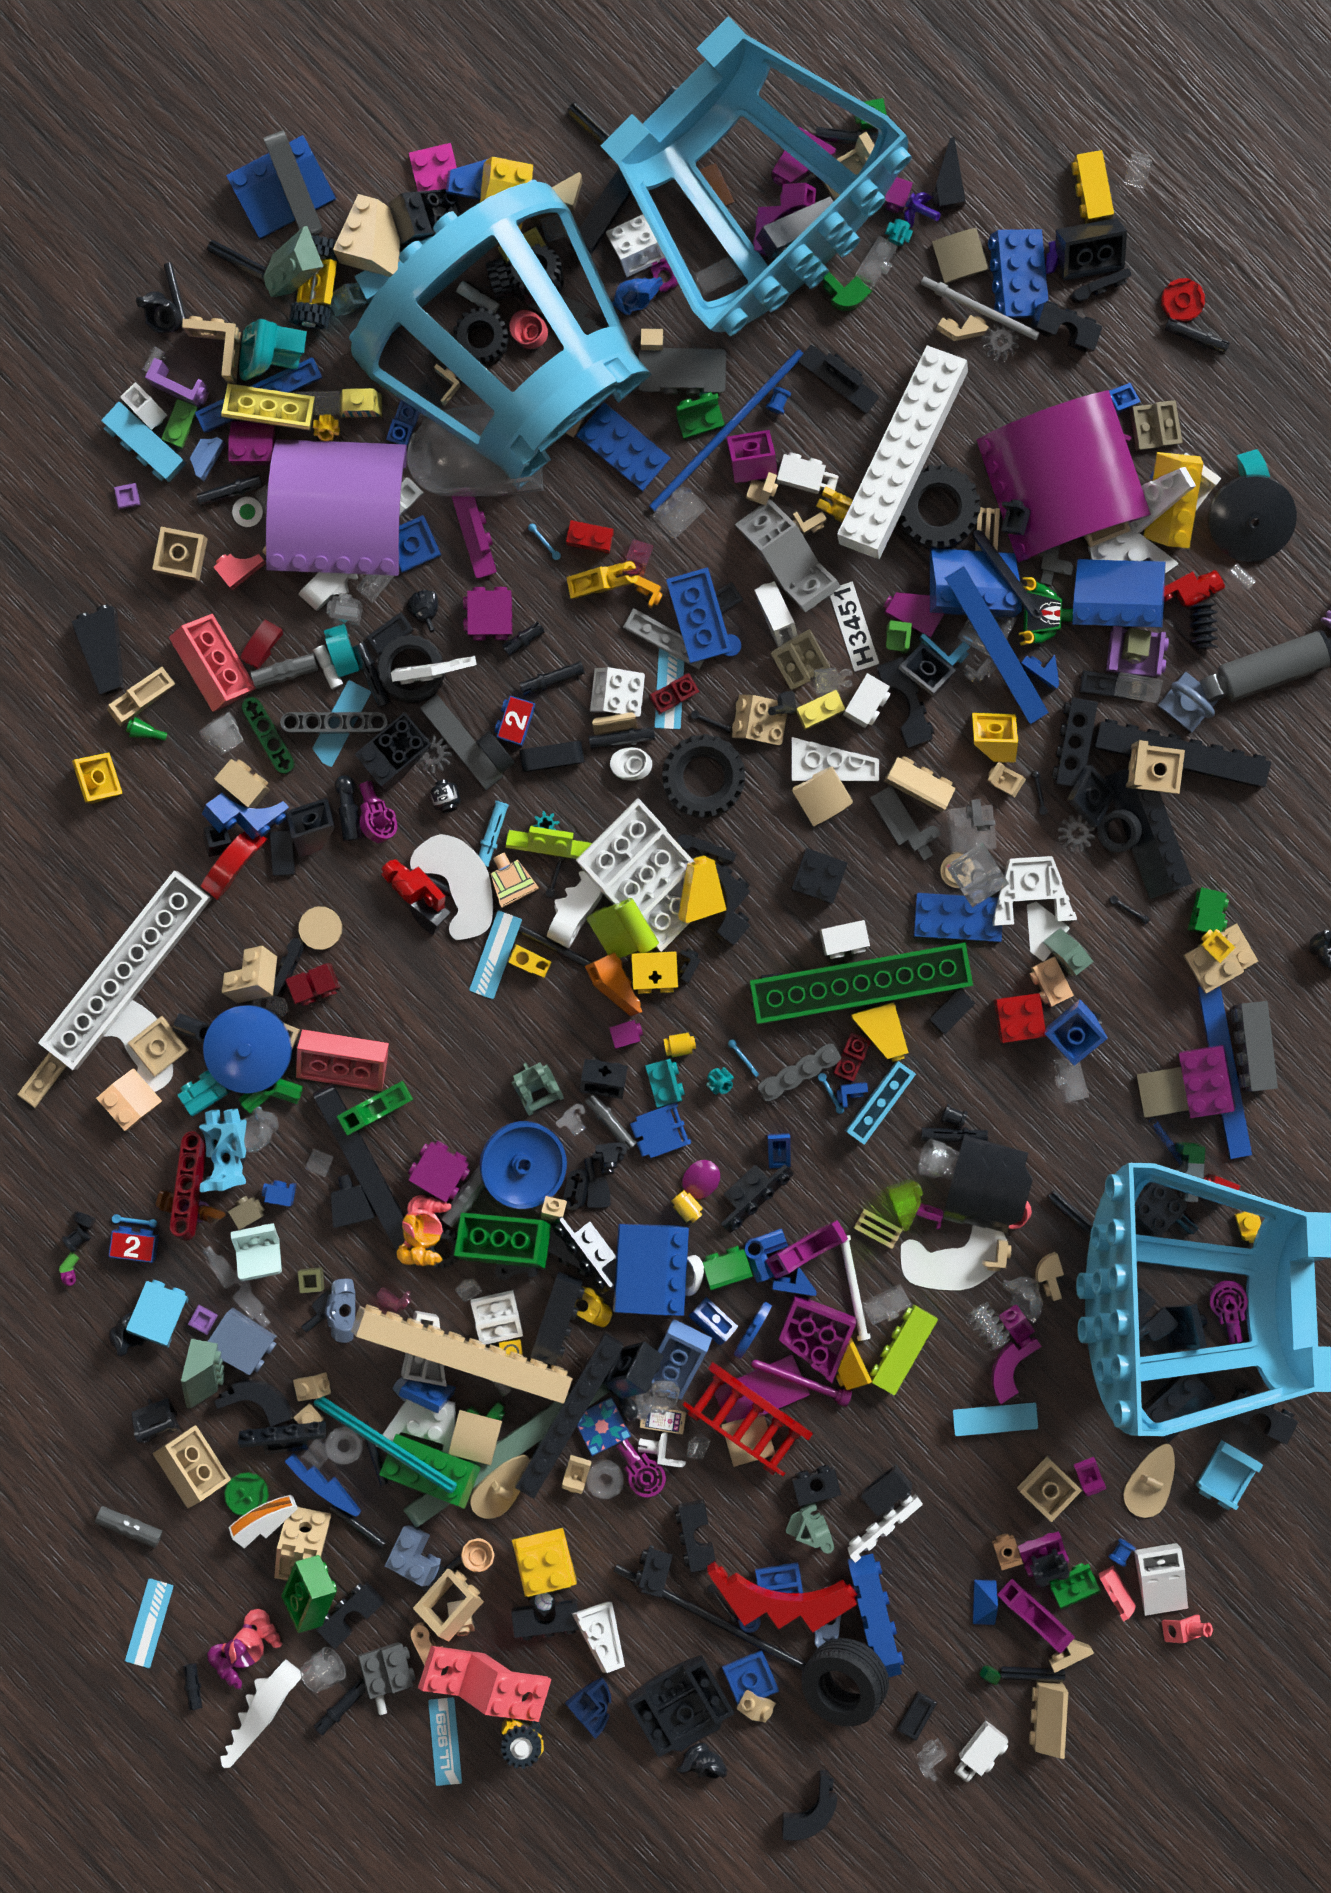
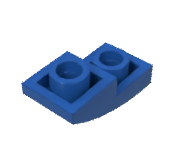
[386,399,420,446]

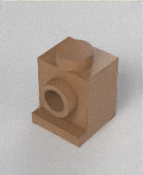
[992,1534,1023,1570]

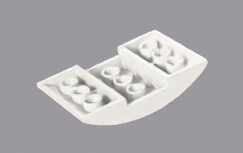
[576,798,694,952]

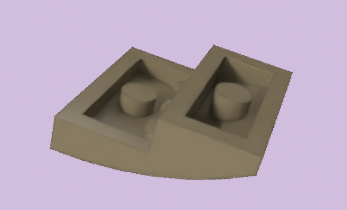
[932,228,989,284]
[1129,400,1183,451]
[771,629,830,690]
[1137,1067,1189,1118]

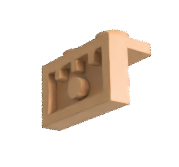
[1030,956,1074,1007]

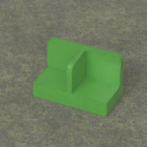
[886,621,912,654]

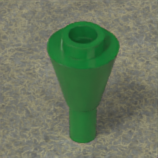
[126,717,167,741]

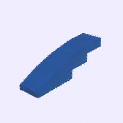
[285,1453,361,1517]

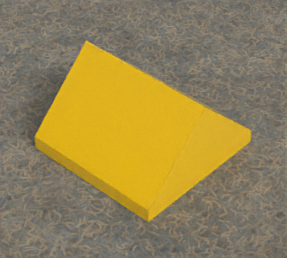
[72,753,123,804]

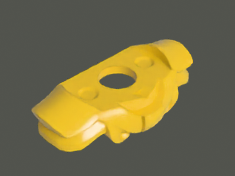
[575,1286,612,1327]

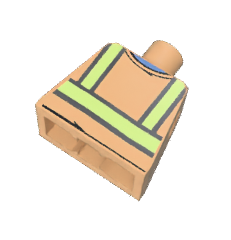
[491,853,539,908]

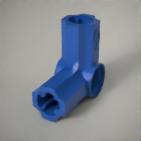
[744,1228,788,1283]

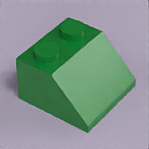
[702,1246,753,1290]

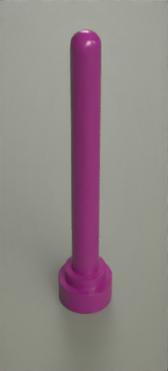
[751,1360,852,1407]

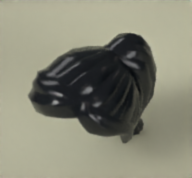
[136,291,181,333]
[1308,929,1331,971]
[109,1311,146,1356]
[676,1743,728,1779]

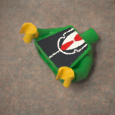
[1019,577,1073,645]

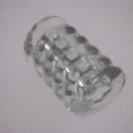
[967,1302,1011,1352]

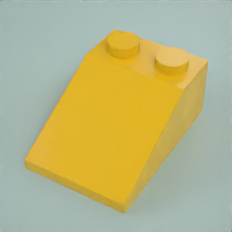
[480,157,533,231]

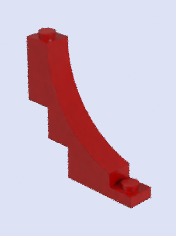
[707,1561,857,1633]

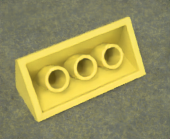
[221,384,315,431]

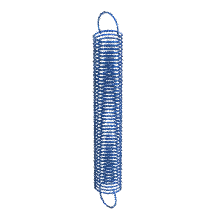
[1149,1118,1182,1166]

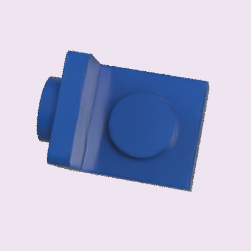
[836,1082,868,1108]

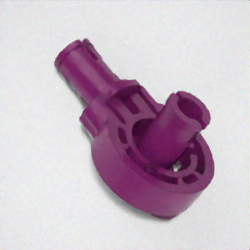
[359,781,397,844]
[1209,1280,1248,1344]
[616,1439,666,1497]

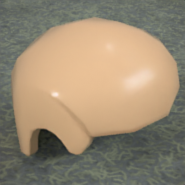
[461,1538,494,1572]

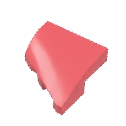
[1098,1565,1136,1622]

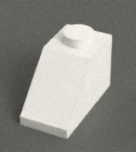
[120,382,167,430]

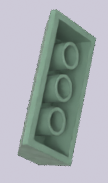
[181,1339,225,1408]

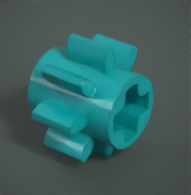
[885,219,913,246]
[533,811,560,830]
[706,1067,734,1095]

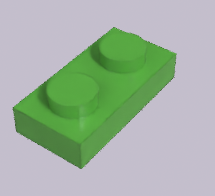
[161,399,199,449]

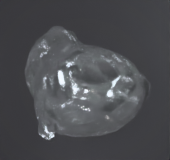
[244,1107,279,1153]
[1002,1276,1043,1322]
[635,1380,680,1420]

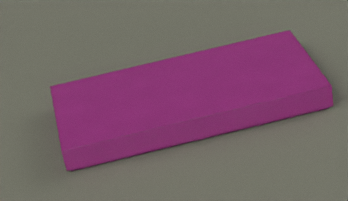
[714,1354,810,1423]

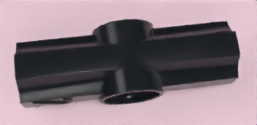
[172,1013,211,1043]

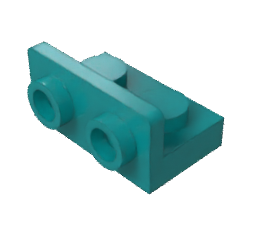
[645,1058,685,1107]

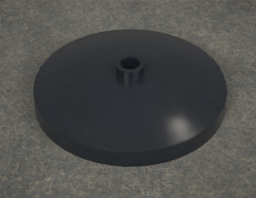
[1208,474,1297,562]

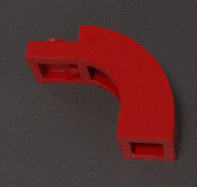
[201,831,267,900]

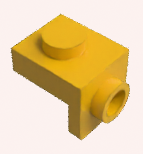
[1201,929,1236,963]

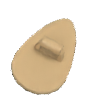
[1123,1444,1175,1518]
[470,1455,529,1519]

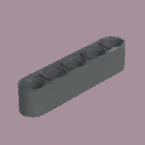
[263,130,323,235]
[420,694,503,790]
[280,712,389,734]

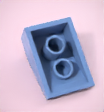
[652,1319,712,1400]

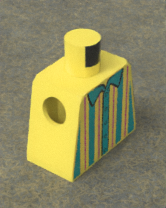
[340,388,382,418]

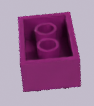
[1179,1045,1236,1118]

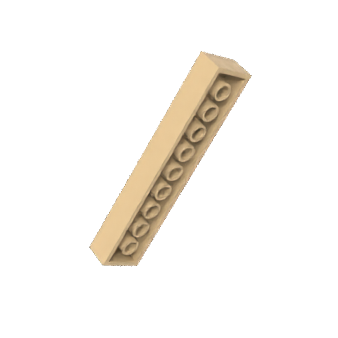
[351,1304,573,1404]

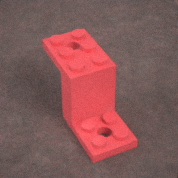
[418,1646,551,1722]

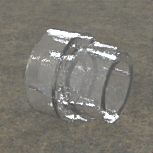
[199,711,244,755]
[918,1139,960,1179]
[324,1427,363,1464]
[587,1460,624,1499]
[300,1647,346,1693]

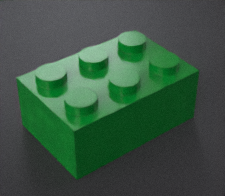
[281,1555,337,1633]

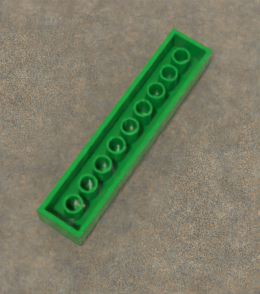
[749,943,973,1024]

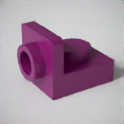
[999,1304,1035,1344]

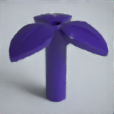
[905,192,941,228]

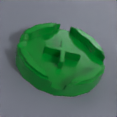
[224,1472,269,1516]

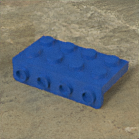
[988,229,1048,318]

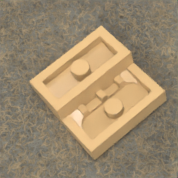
[793,766,853,826]
[449,1410,502,1466]

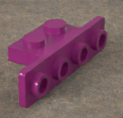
[452,490,497,579]

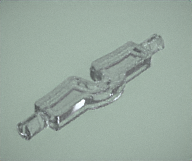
[202,1246,271,1328]

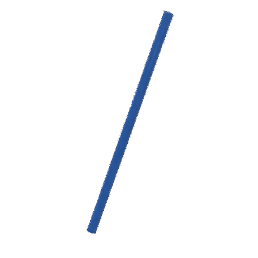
[649,349,804,512]

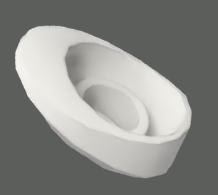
[610,747,652,781]
[685,1255,704,1296]

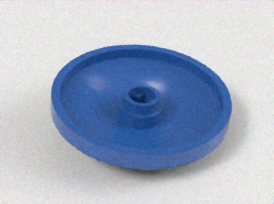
[203,1005,292,1093]
[480,1121,567,1209]

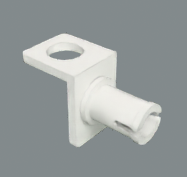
[638,1432,686,1467]

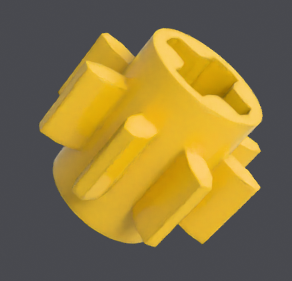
[313,414,340,441]

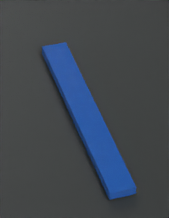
[945,566,1049,724]
[1197,986,1252,1159]

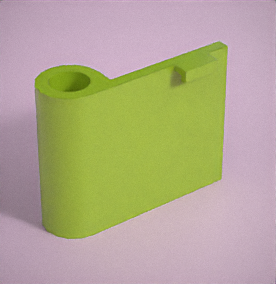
[586,898,659,958]

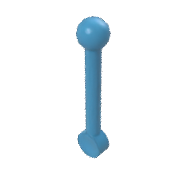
[528,523,561,560]
[728,1039,759,1077]
[818,1073,844,1114]
[112,1214,157,1228]

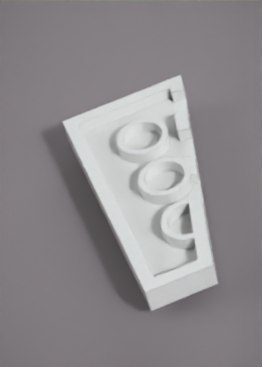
[1128,467,1196,534]
[792,737,879,781]
[847,1494,923,1563]

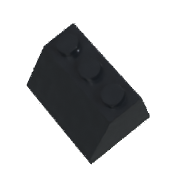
[1055,218,1127,281]
[1142,1374,1216,1443]

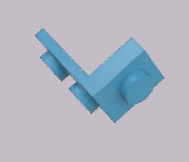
[919,634,970,666]

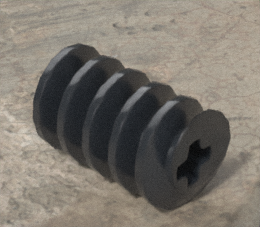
[1190,603,1218,649]

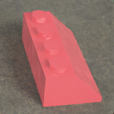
[169,614,256,712]
[296,1030,389,1092]

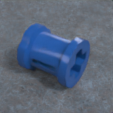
[766,386,791,415]
[1108,1538,1136,1567]

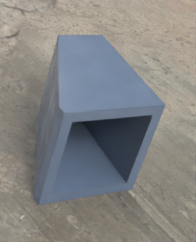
[208,1308,277,1375]

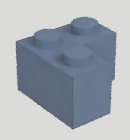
[385,1525,439,1586]

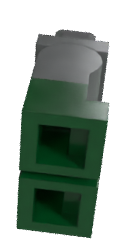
[1175,1142,1205,1202]

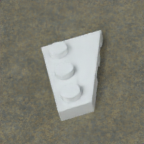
[572,1602,625,1673]

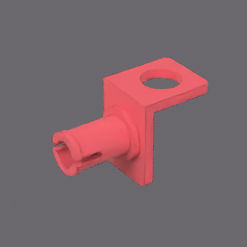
[1162,1615,1213,1643]

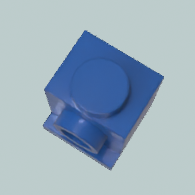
[262,1180,297,1206]

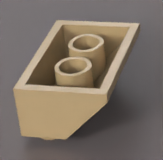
[884,756,955,812]
[153,1425,231,1508]
[1029,1681,1068,1759]

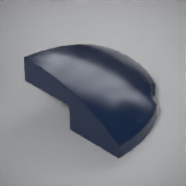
[565,1677,611,1739]

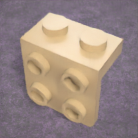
[732,695,787,745]

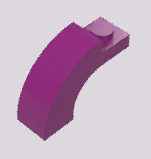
[991,1337,1041,1404]

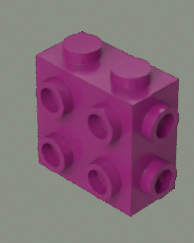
[463,587,512,641]
[408,1140,470,1202]

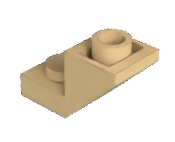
[936,315,988,341]

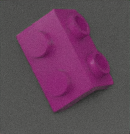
[1018,1531,1069,1577]

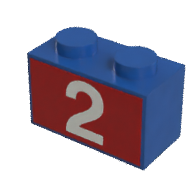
[494,696,536,747]
[109,1226,159,1262]

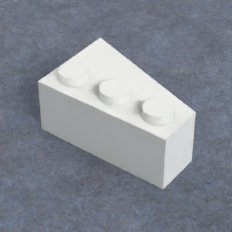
[401,1311,446,1386]

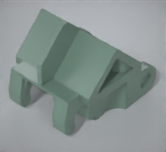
[512,1062,564,1116]
[786,1502,834,1553]

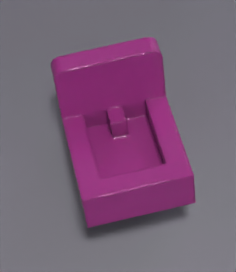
[1074,1457,1106,1496]

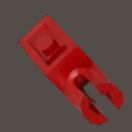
[1164,570,1225,607]
[381,859,445,912]

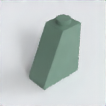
[1043,928,1094,976]

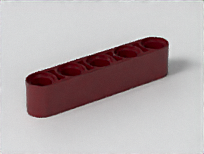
[170,1131,206,1241]

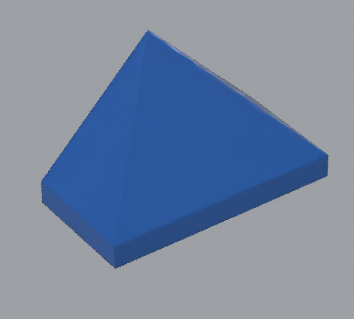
[973,1580,998,1625]

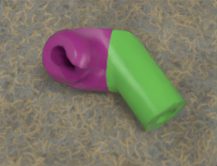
[59,1252,80,1286]

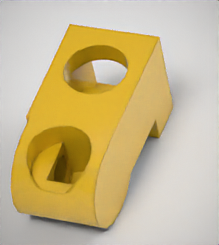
[507,944,552,978]

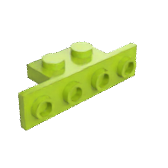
[506,826,592,859]

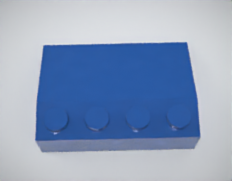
[226,135,336,239]
[930,548,1022,618]
[1072,559,1166,628]
[613,1224,689,1315]

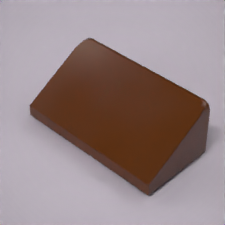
[700,163,735,207]

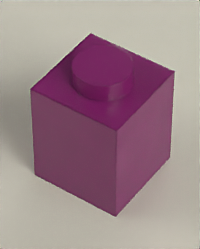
[882,177,913,213]
[609,1020,643,1049]

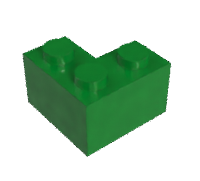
[1188,887,1229,934]

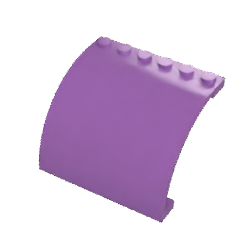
[266,439,407,576]

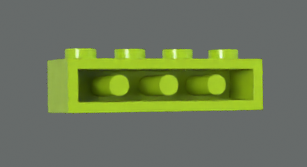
[870,1304,938,1396]

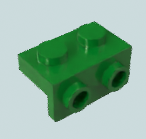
[1049,1563,1101,1610]

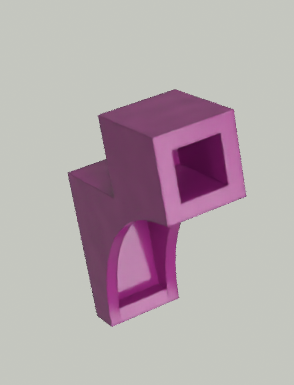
[753,183,816,256]
[765,1220,848,1279]
[998,1579,1075,1654]

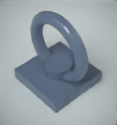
[1157,672,1217,733]

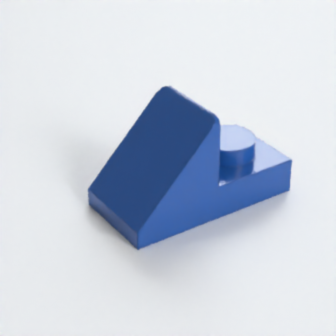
[1020,655,1059,690]
[772,1267,816,1296]

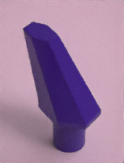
[1046,241,1058,274]

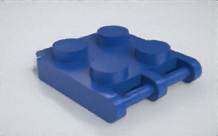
[630,1102,691,1158]

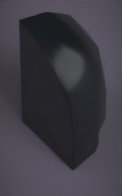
[410,899,450,936]

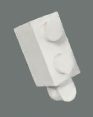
[776,453,839,494]
[954,1720,1008,1782]

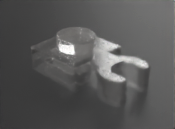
[814,668,853,693]

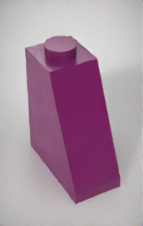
[771,127,836,187]
[883,592,944,639]

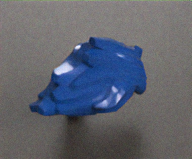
[612,277,663,315]

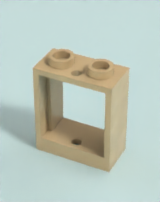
[413,1569,484,1642]

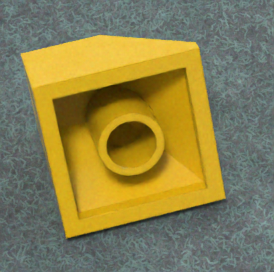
[972,713,1018,762]
[835,1338,872,1390]

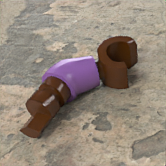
[155,1190,226,1224]

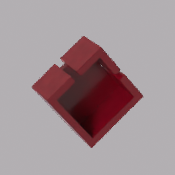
[286,963,341,1006]

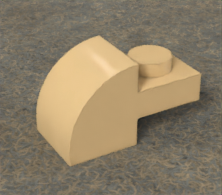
[1035,1252,1064,1301]

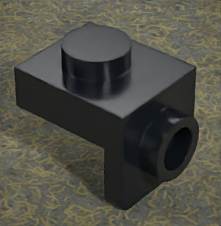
[1001,499,1031,536]

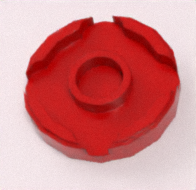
[1161,278,1205,322]

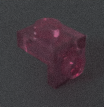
[624,539,654,578]
[376,1287,411,1312]

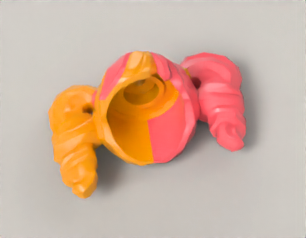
[397,1195,451,1266]

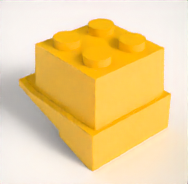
[512,1528,577,1597]

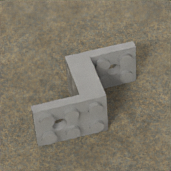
[735,499,841,612]

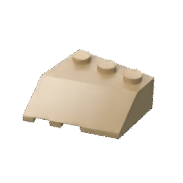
[333,194,400,277]

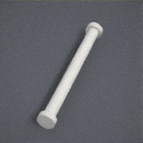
[841,1235,870,1341]

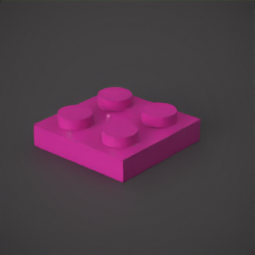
[409,143,457,191]

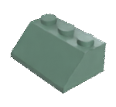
[263,226,324,297]

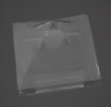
[455,1279,483,1302]
[687,1436,710,1460]

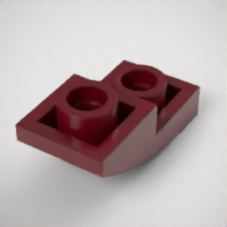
[240,619,283,669]
[649,673,700,715]
[833,1032,871,1083]

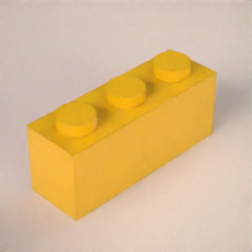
[1071,150,1114,224]

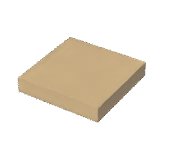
[128,1016,190,1077]
[722,1413,775,1467]

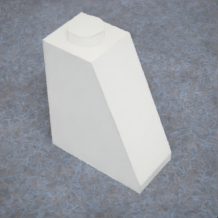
[755,581,798,647]

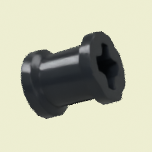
[940,1104,968,1129]
[62,1224,91,1253]

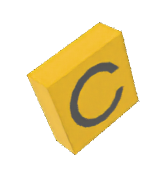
[499,1339,523,1355]

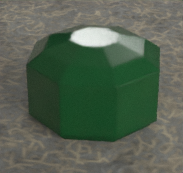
[979,1665,1001,1685]

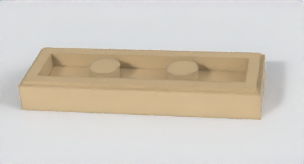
[17,1052,67,1108]

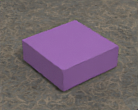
[114,483,141,510]
[188,1305,218,1335]

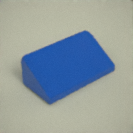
[689,1297,738,1345]

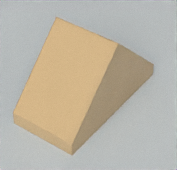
[552,172,582,211]

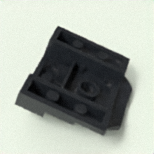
[942,1135,1033,1233]
[626,1655,735,1757]

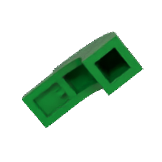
[337,1081,413,1135]

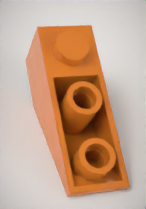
[585,952,642,1016]

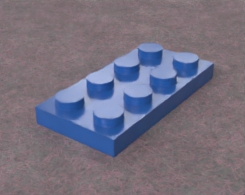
[576,402,671,492]
[666,567,732,664]
[914,893,1002,942]

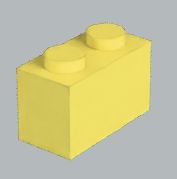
[796,690,846,730]

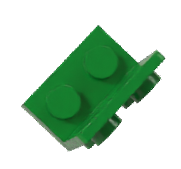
[676,392,725,440]

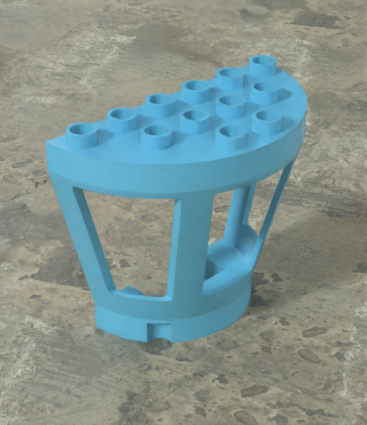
[601,16,912,336]
[349,180,652,487]
[1076,1163,1331,1436]

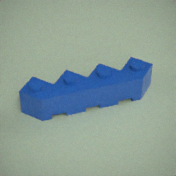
[848,1554,904,1677]

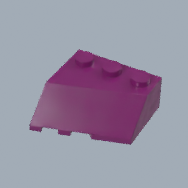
[779,1294,856,1383]

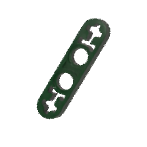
[242,697,295,774]

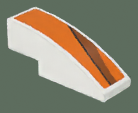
[228,1495,298,1548]

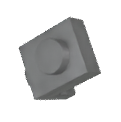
[966,799,995,831]

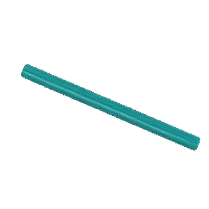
[314,1397,457,1493]

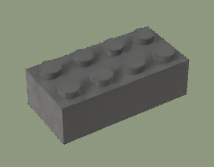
[1231,1001,1278,1092]

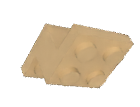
[1183,923,1258,993]

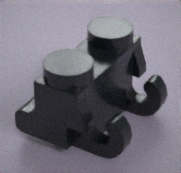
[592,1142,627,1175]
[1030,1548,1070,1588]

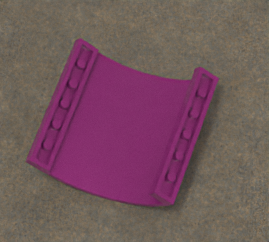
[976,390,1151,562]

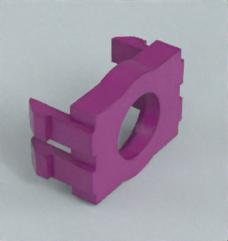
[650,258,678,293]
[911,1203,943,1229]

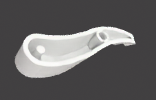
[298,572,358,611]
[547,871,603,948]
[221,1659,304,1768]

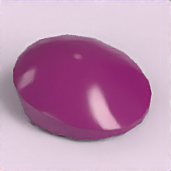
[682,1160,720,1199]

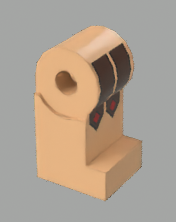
[411,1622,443,1666]

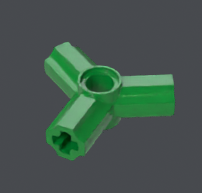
[238,1078,303,1114]

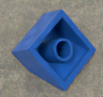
[1045,999,1108,1066]

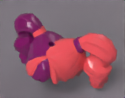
[207,1609,282,1689]

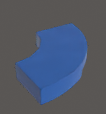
[734,1302,772,1359]

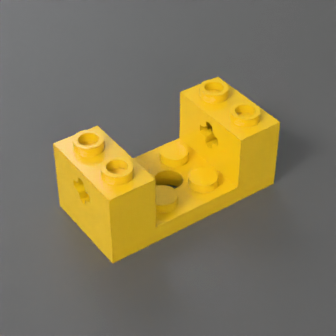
[632,952,678,994]

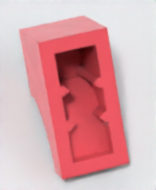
[214,553,266,590]

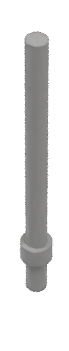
[921,276,1040,340]

